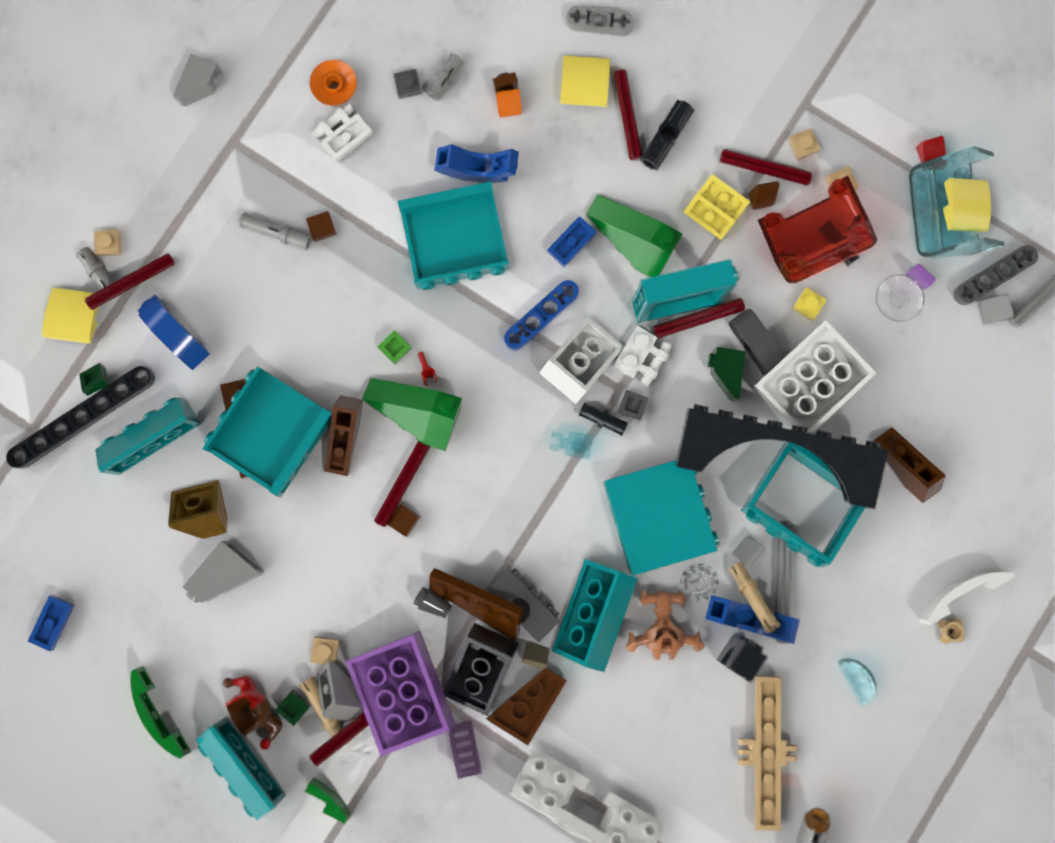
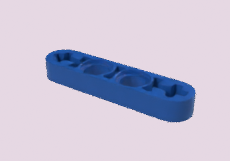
[504,280,579,351]

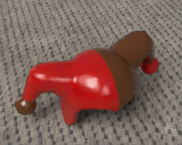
[223,676,283,750]

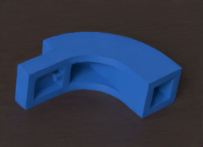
[434,144,519,183]
[137,295,210,370]
[705,595,800,644]

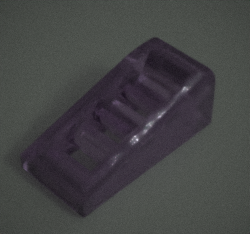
[448,720,483,779]

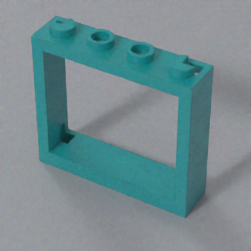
[632,259,739,324]
[740,441,866,567]

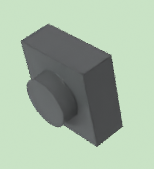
[393,69,422,99]
[617,390,649,421]

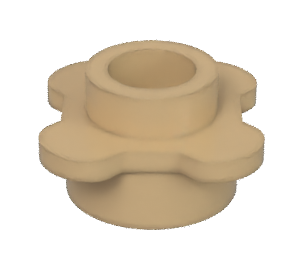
[938,618,965,644]

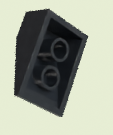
[444,623,519,716]

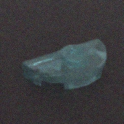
[838,658,877,707]

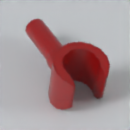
[418,352,437,386]

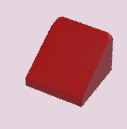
[916,135,947,169]

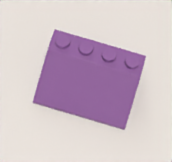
[345,631,456,756]

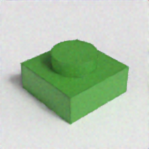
[377,330,412,365]

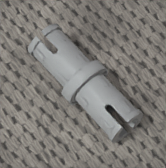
[426,53,463,101]
[76,247,114,289]

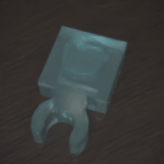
[549,431,593,460]

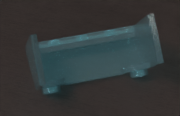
[909,146,1005,258]

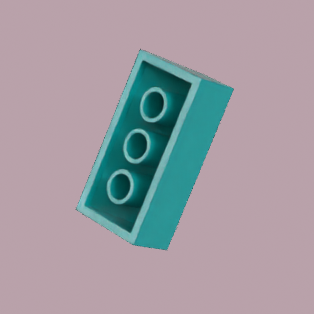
[95,397,201,475]
[552,559,638,672]
[196,717,286,821]

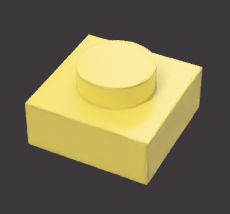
[792,287,827,321]

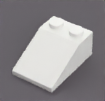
[539,316,625,404]

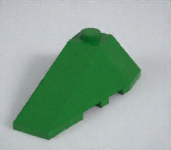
[586,194,682,278]
[362,378,462,451]

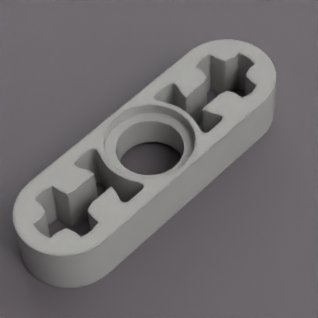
[566,6,634,36]

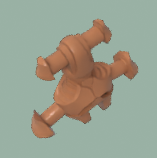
[625,590,705,660]

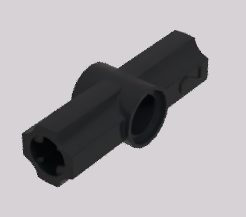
[640,100,694,171]

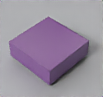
[905,263,936,291]

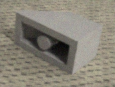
[173,54,223,107]
[316,661,362,721]

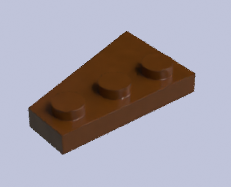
[486,667,567,746]

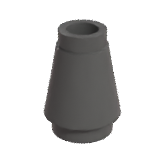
[413,587,452,618]

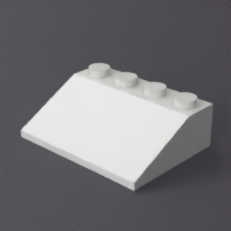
[754,320,877,434]

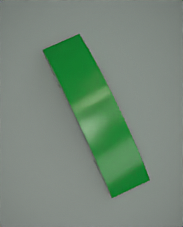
[130,666,192,759]

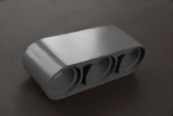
[729,308,786,376]

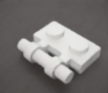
[312,103,373,163]
[613,325,672,387]

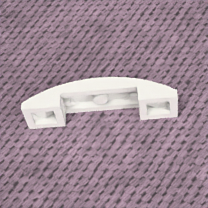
[919,571,1015,625]

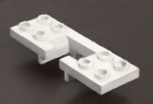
[509,748,665,843]

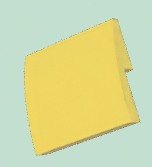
[560,55,610,107]
[683,174,750,240]
[943,178,991,232]
[42,287,99,344]

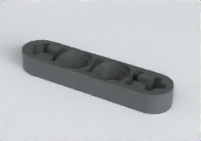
[953,245,1038,305]

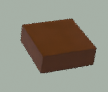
[306,211,337,242]

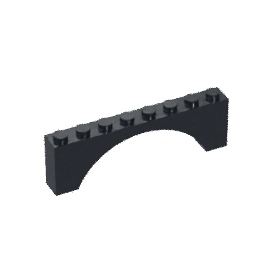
[675,404,888,509]

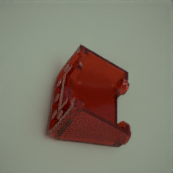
[758,175,877,283]

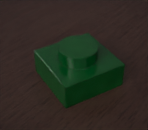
[79,363,108,396]
[275,690,312,726]

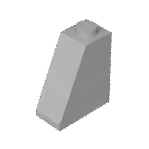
[183,541,264,603]

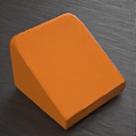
[496,89,522,118]

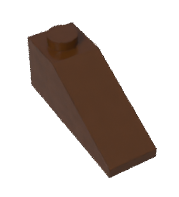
[324,395,363,476]
[874,427,946,503]

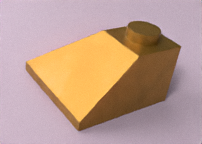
[168,480,228,539]

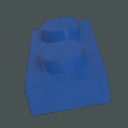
[547,216,597,268]
[27,595,75,651]

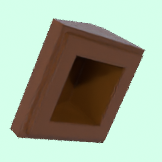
[748,181,780,209]
[387,504,421,537]

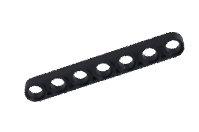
[6,366,155,469]

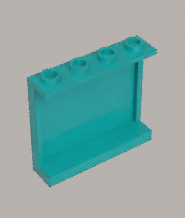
[398,181,509,290]
[202,366,332,498]
[603,460,719,576]

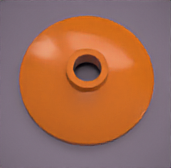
[309,60,357,106]

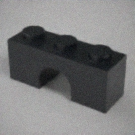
[716,635,768,683]

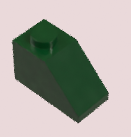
[707,347,746,402]

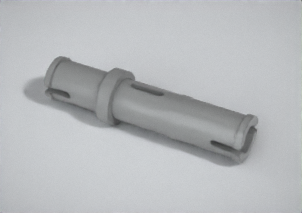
[239,212,312,250]

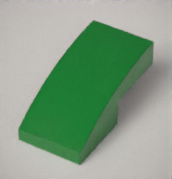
[304,777,351,824]

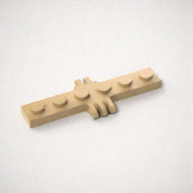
[738,676,798,831]

